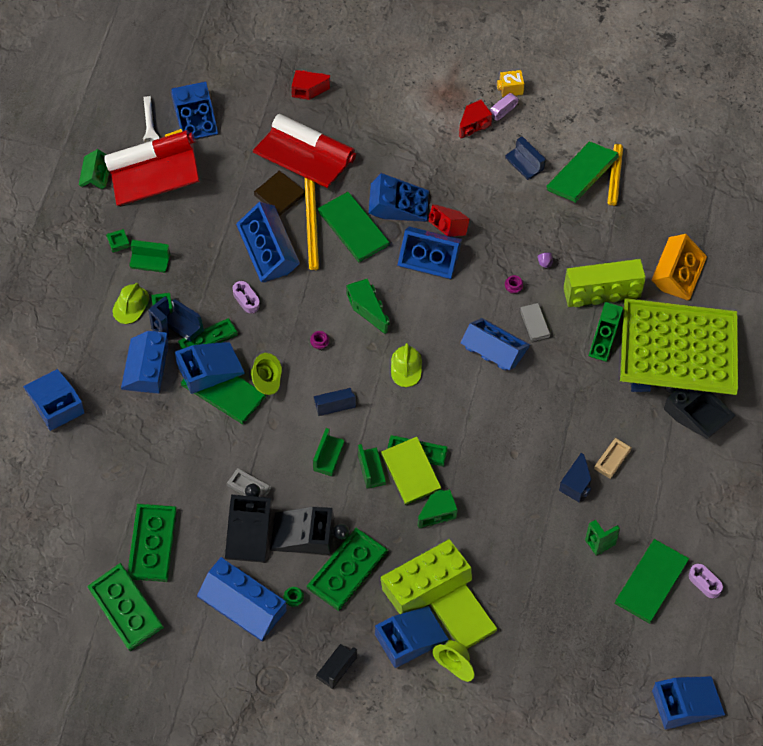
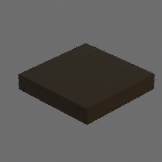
[254,170,305,216]

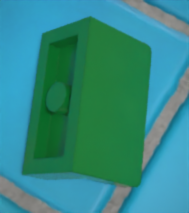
[79,149,109,189]
[129,240,170,273]
[313,428,345,476]
[358,444,386,489]
[585,520,620,556]

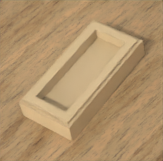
[594,438,632,479]

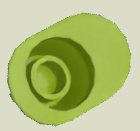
[112,283,150,324]
[391,343,422,387]
[251,353,282,395]
[433,640,475,682]

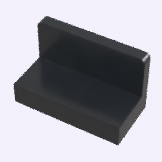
[316,644,357,689]

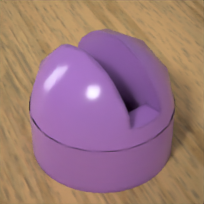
[538,253,553,268]

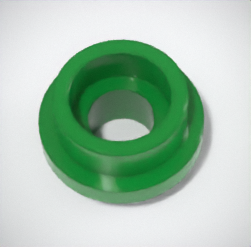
[284,587,304,607]

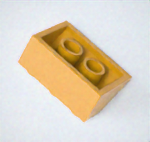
[651,234,707,300]

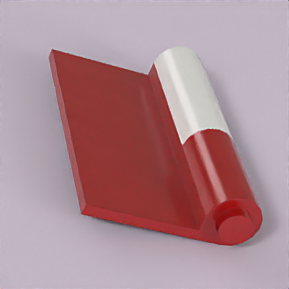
[253,114,356,188]
[105,130,200,207]

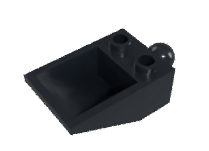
[664,387,736,439]
[225,483,272,563]
[270,507,349,554]

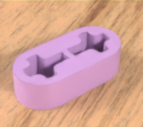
[490,93,519,121]
[233,281,260,313]
[689,564,723,598]

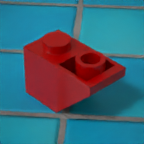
[291,70,331,100]
[459,99,492,139]
[429,205,470,237]

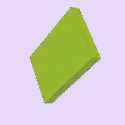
[381,437,441,505]
[430,584,497,649]

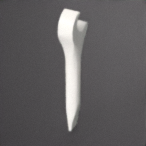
[143,96,159,143]

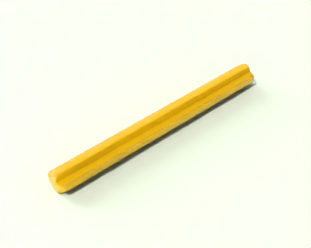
[305,178,319,270]

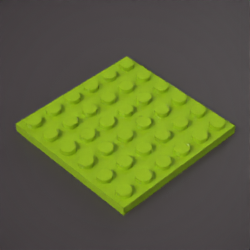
[620,298,738,395]

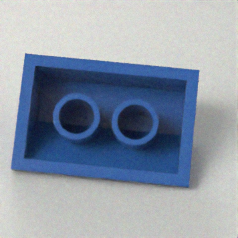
[397,226,462,279]
[461,318,530,370]
[121,331,169,394]

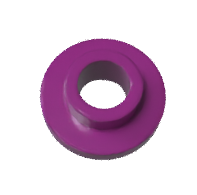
[505,275,523,293]
[310,331,329,349]

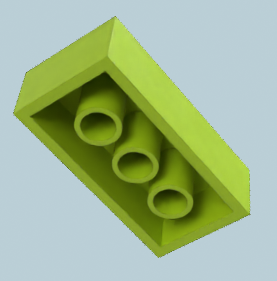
[563,259,646,307]
[380,539,472,614]

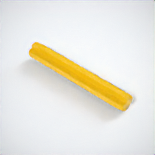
[607,144,623,206]

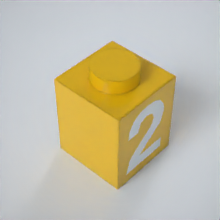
[497,70,524,97]

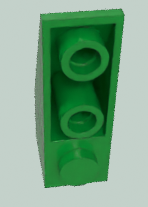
[346,278,390,334]
[588,302,624,362]

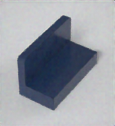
[505,136,546,180]
[148,297,170,337]
[167,299,204,342]
[313,388,356,416]

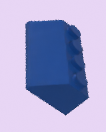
[236,202,300,282]
[197,557,287,641]

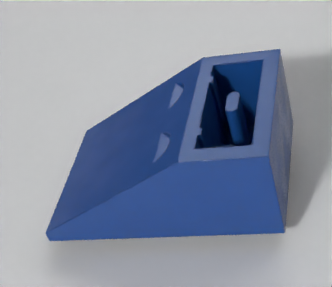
[171,82,218,139]
[368,173,429,222]
[175,342,245,394]
[23,369,84,431]
[375,606,449,668]
[652,676,725,730]

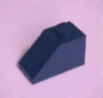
[559,453,592,502]

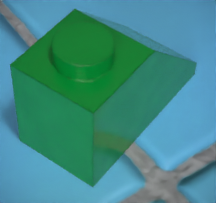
[418,489,457,529]

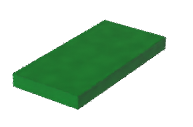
[546,141,619,203]
[318,192,389,263]
[181,376,266,425]
[127,504,177,582]
[307,528,388,611]
[614,539,689,624]
[87,563,164,651]

